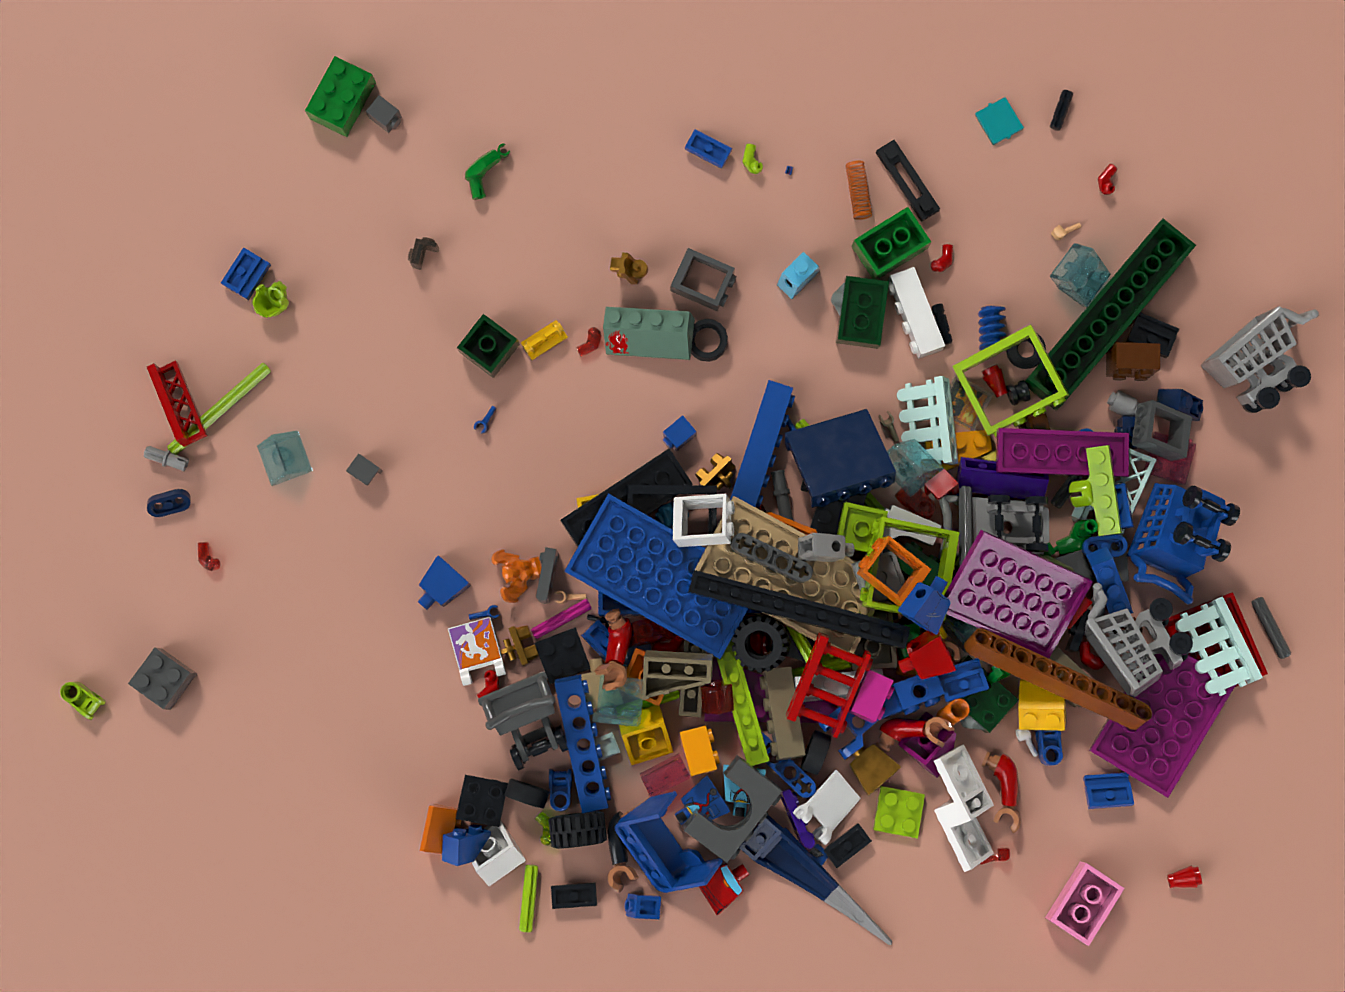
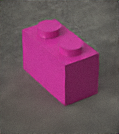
[848,670,894,723]

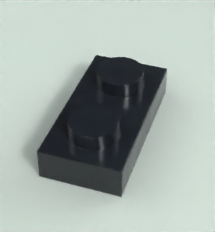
[823,823,872,868]
[551,882,597,909]

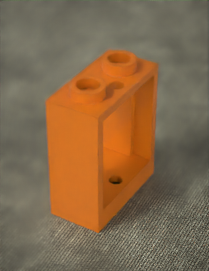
[857,536,931,606]

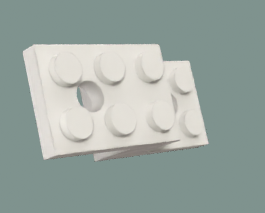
[934,744,994,872]

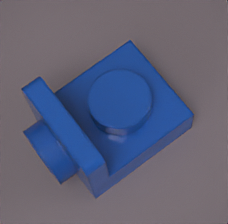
[624,893,661,919]

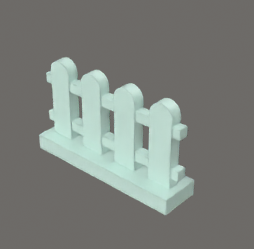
[897,376,959,469]
[1175,596,1263,696]

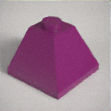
[898,712,956,778]

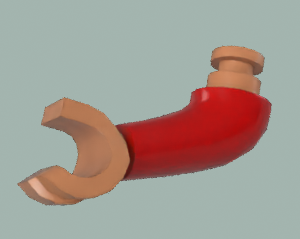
[595,609,633,691]
[875,717,955,752]
[982,752,1021,833]

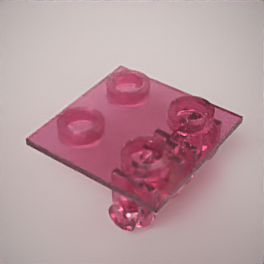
[1144,432,1196,485]

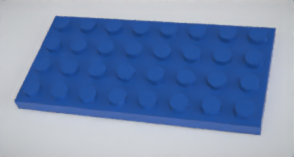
[564,493,748,659]

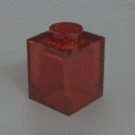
[701,680,734,714]

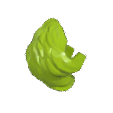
[253,281,289,318]

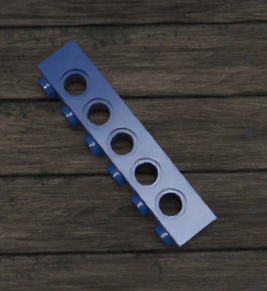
[555,674,612,813]

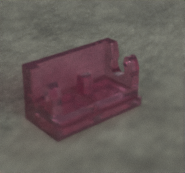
[639,753,691,797]

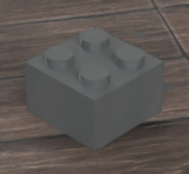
[128,647,197,710]

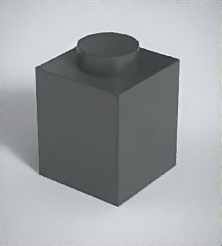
[366,95,402,133]

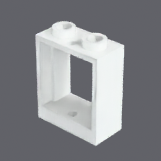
[673,494,735,547]

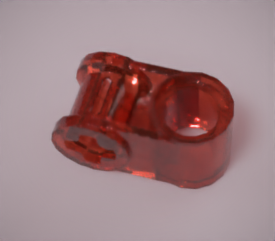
[894,480,936,520]

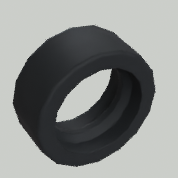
[691,319,728,362]
[801,730,832,775]
[504,779,550,809]

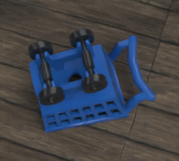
[1127,483,1240,605]

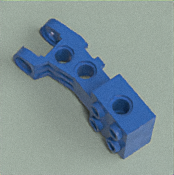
[818,675,945,760]

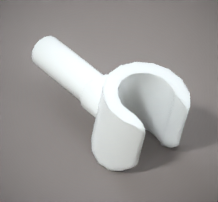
[1015,729,1038,757]

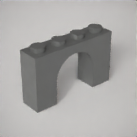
[683,755,782,863]

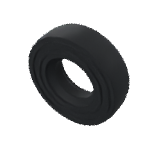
[1006,334,1046,369]

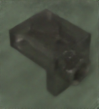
[408,237,439,270]

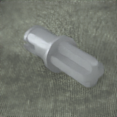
[144,446,189,472]

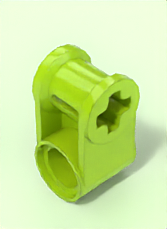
[60,682,106,720]

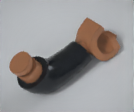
[607,808,639,892]

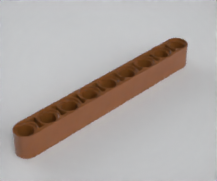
[964,628,1152,730]

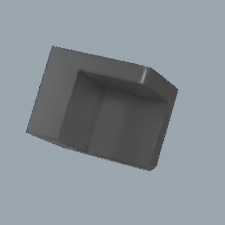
[346,453,383,485]

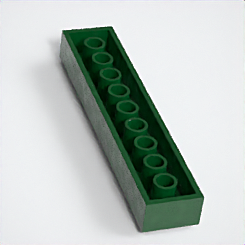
[1025,218,1196,411]

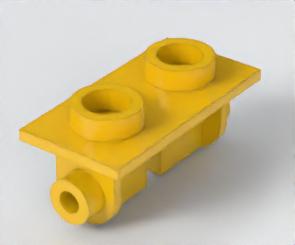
[521,320,568,360]

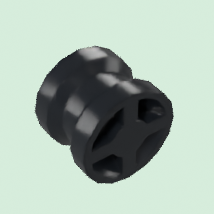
[1006,380,1031,406]

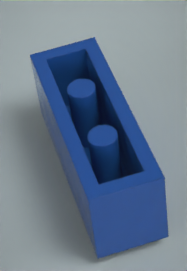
[1086,547,1133,614]

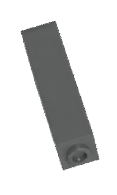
[1055,537,1129,583]

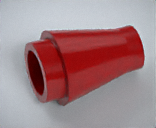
[981,364,1008,398]
[1167,865,1202,888]

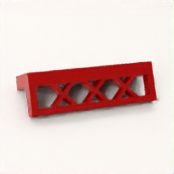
[147,360,208,447]

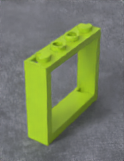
[952,324,1069,437]
[860,517,960,621]

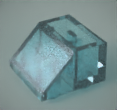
[1050,243,1111,307]
[887,439,944,497]

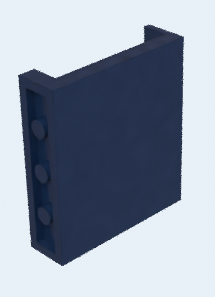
[785,409,896,508]

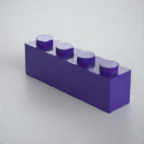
[956,457,1049,499]

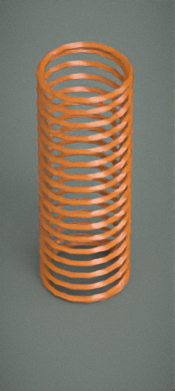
[845,160,873,220]
[936,699,970,725]

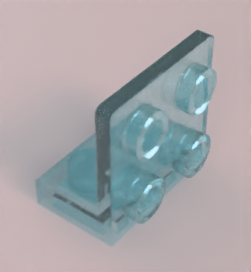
[592,675,643,726]

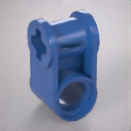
[1035,730,1063,766]
[549,768,572,812]

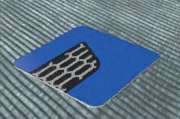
[809,844,828,866]

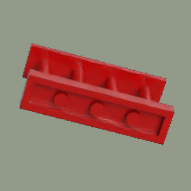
[786,632,873,738]

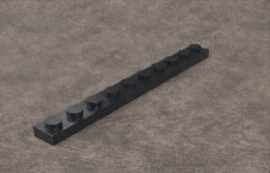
[688,570,910,649]

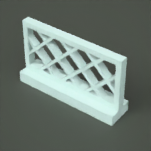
[1071,449,1157,536]

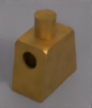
[849,744,901,796]

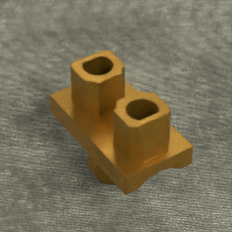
[610,252,648,285]
[695,453,736,490]
[500,625,539,666]

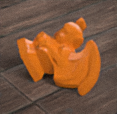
[491,549,542,603]

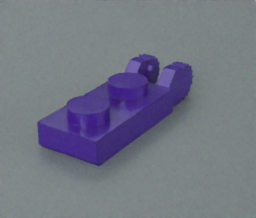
[780,789,816,849]

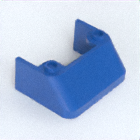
[615,791,723,893]

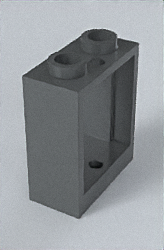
[670,248,737,311]
[1132,400,1192,461]

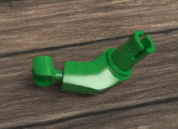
[465,143,510,200]
[1043,519,1098,556]

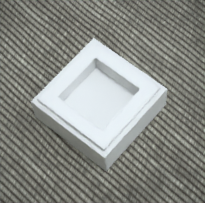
[595,732,621,761]

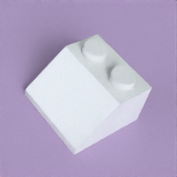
[472,820,526,886]

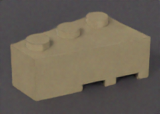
[642,650,713,700]

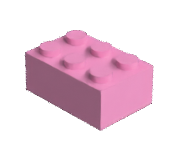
[1045,861,1125,946]

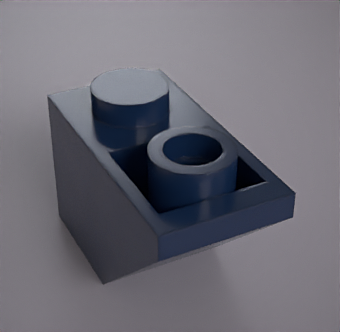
[1156,389,1203,421]

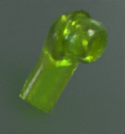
[535,811,551,846]

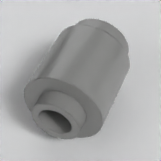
[1107,390,1140,417]

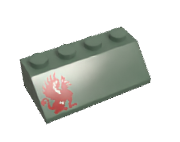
[603,307,695,360]

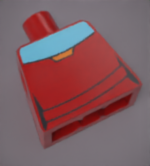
[699,863,750,915]

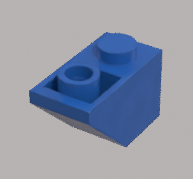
[442,824,491,866]

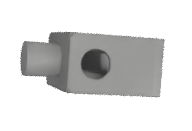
[798,533,854,562]

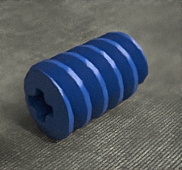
[978,306,1006,351]

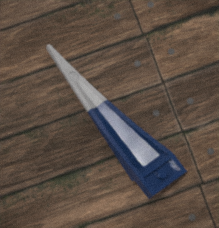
[739,815,892,945]

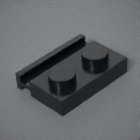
[1126,312,1179,358]

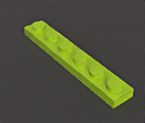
[716,639,770,766]

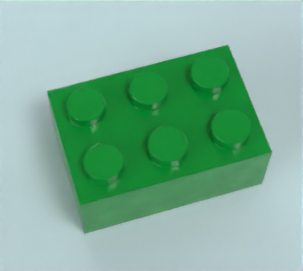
[305,56,376,137]
[851,207,931,280]

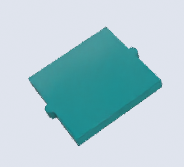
[975,97,1024,145]

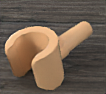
[1051,223,1081,241]
[555,590,586,604]

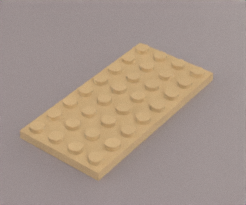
[695,496,876,654]

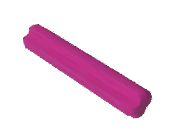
[531,599,592,639]

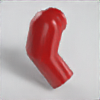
[1098,164,1118,195]
[931,244,953,272]
[652,634,685,652]
[477,670,499,698]

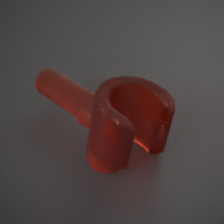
[980,848,1010,865]

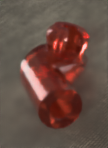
[576,327,602,357]
[198,542,220,571]

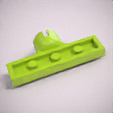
[1069,445,1122,536]

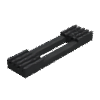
[876,139,940,222]

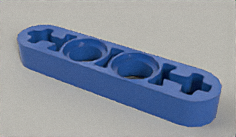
[761,732,817,799]

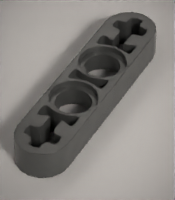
[730,533,813,583]

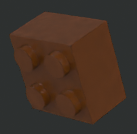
[1106,342,1160,381]

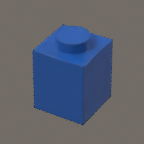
[662,415,697,451]

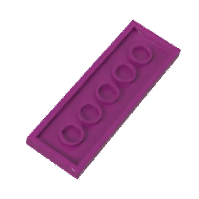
[996,428,1129,478]

